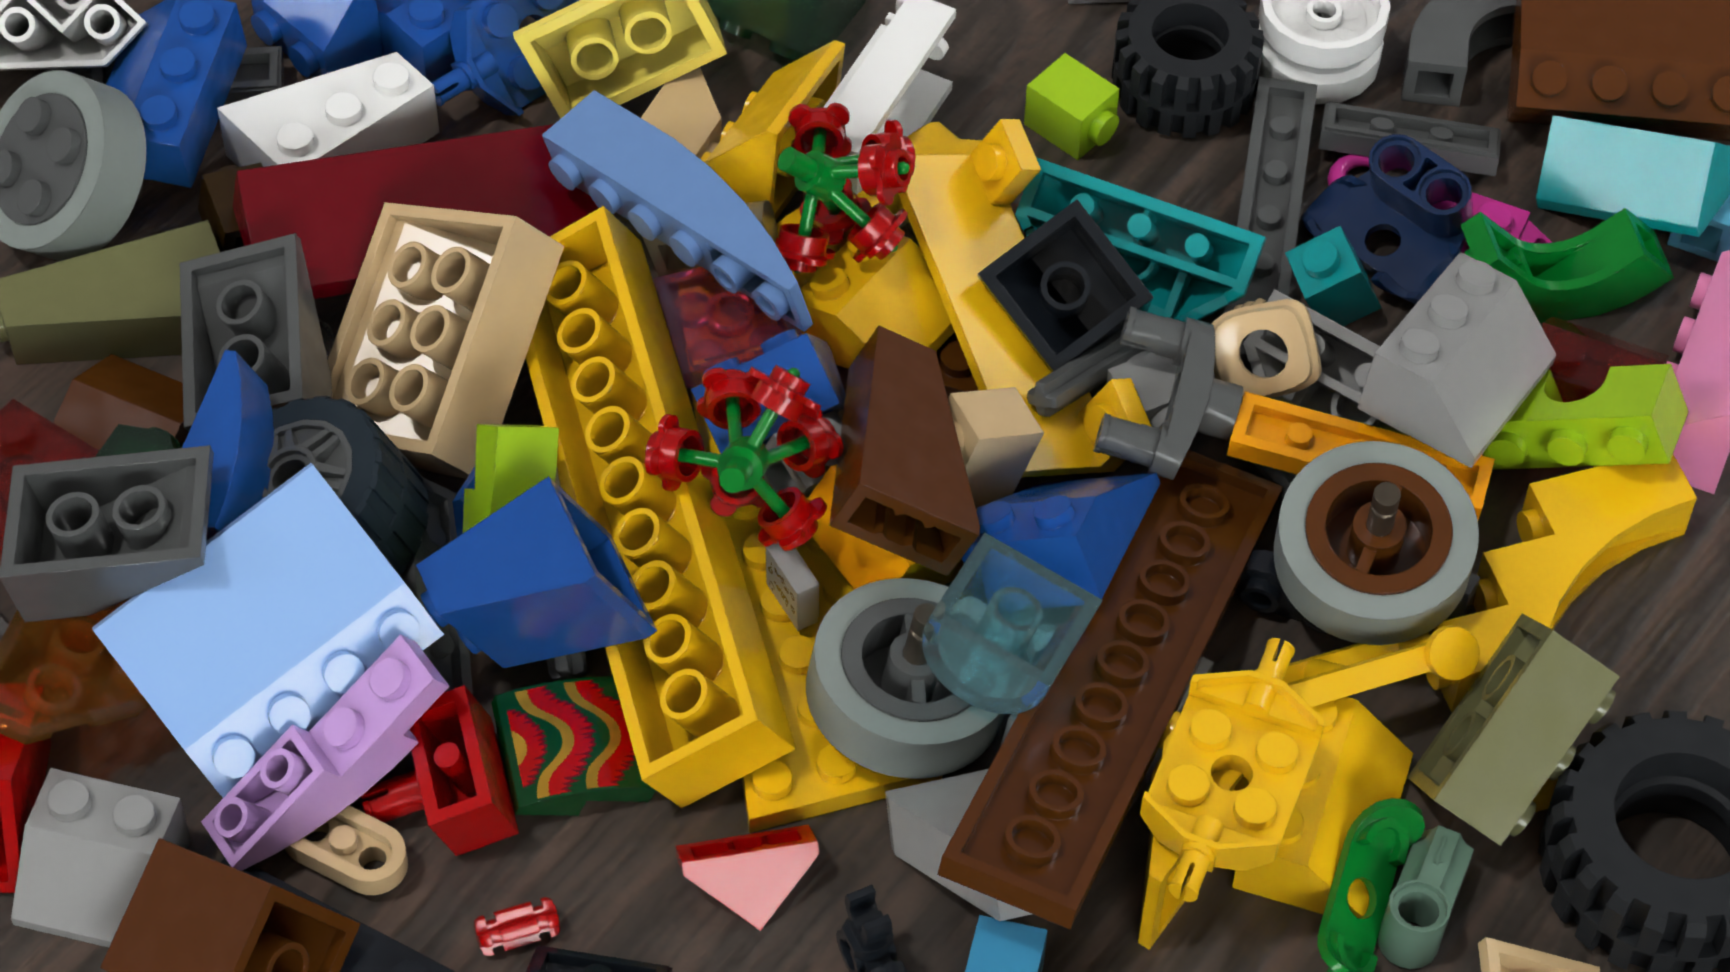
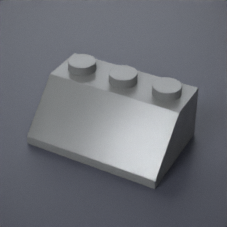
[1357,252,1557,468]

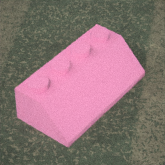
[1666,250,1730,494]

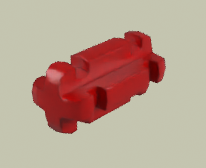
[474,897,560,956]

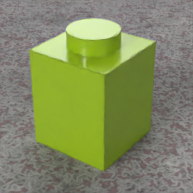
[1024,53,1120,160]

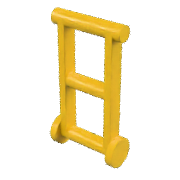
[1283,626,1480,707]

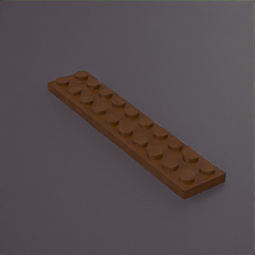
[937,450,1283,929]

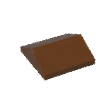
[43,354,189,460]

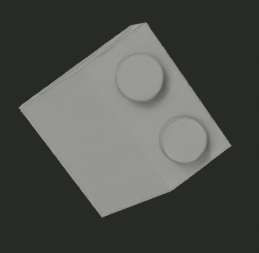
[11,768,191,948]

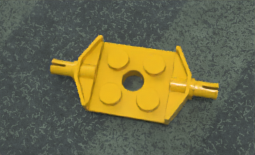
[1140,638,1326,902]

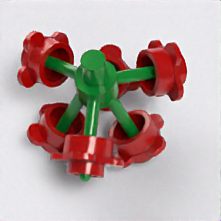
[775,103,916,273]
[645,365,843,551]

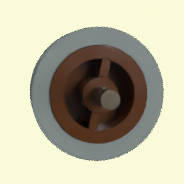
[1274,441,1479,645]

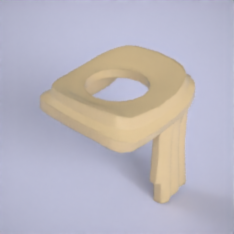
[1212,298,1322,401]

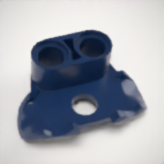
[1301,134,1473,305]

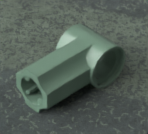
[1377,825,1474,969]

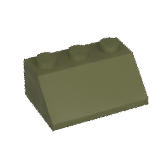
[1407,613,1620,846]

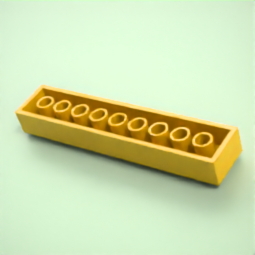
[525,206,796,808]

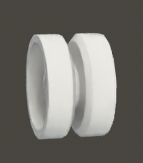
[1258,0,1391,105]

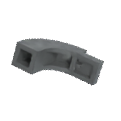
[1401,0,1516,107]

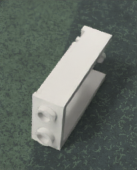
[803,0,956,200]

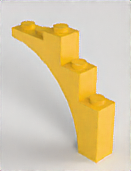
[1425,454,1697,812]

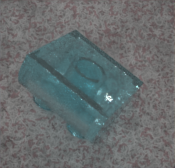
[922,533,1103,714]

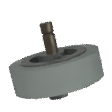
[0,70,146,261]
[806,578,1015,779]

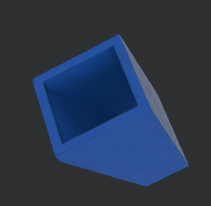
[416,476,657,668]

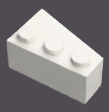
[217,52,440,167]

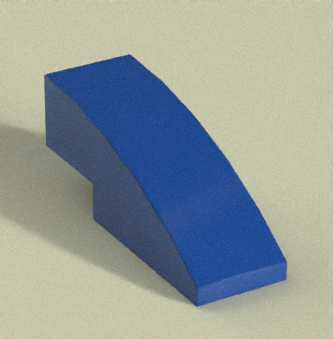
[182,350,274,541]

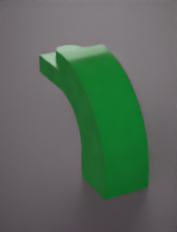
[1461,208,1674,323]

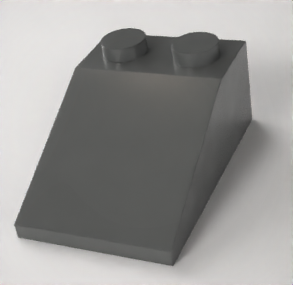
[180,233,332,432]
[0,445,214,622]

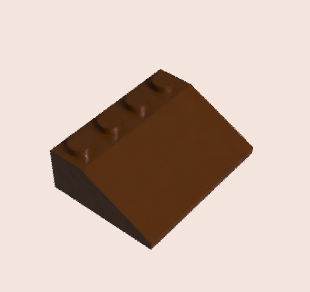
[1507,0,1730,141]

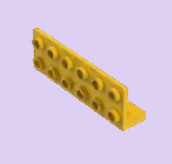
[898,119,1152,478]

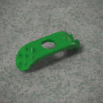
[1318,798,1425,972]

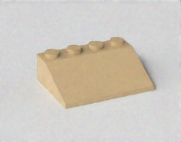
[328,202,564,479]

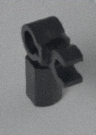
[836,885,908,972]

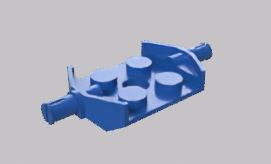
[431,0,579,116]

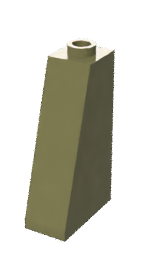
[0,220,220,365]

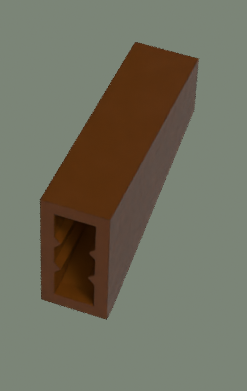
[829,325,980,576]

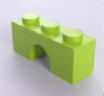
[1483,364,1689,470]

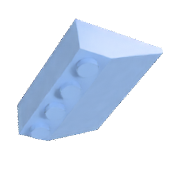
[92,463,444,798]

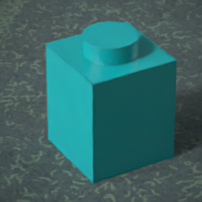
[1285,225,1382,326]

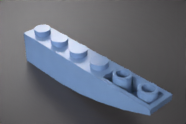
[542,90,813,332]

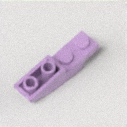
[201,634,450,871]

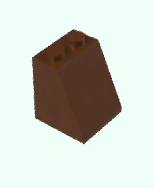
[100,838,361,972]

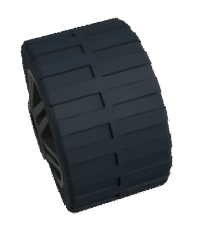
[262,396,429,576]

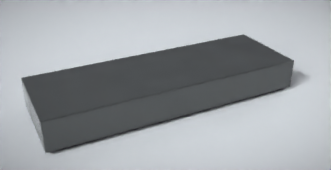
[1318,102,1501,176]

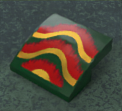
[491,676,656,816]

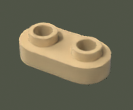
[285,805,408,895]

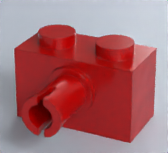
[361,685,519,856]

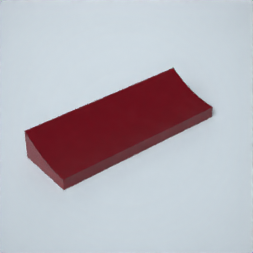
[233,124,614,299]

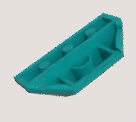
[1015,157,1267,321]

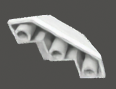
[0,0,148,71]

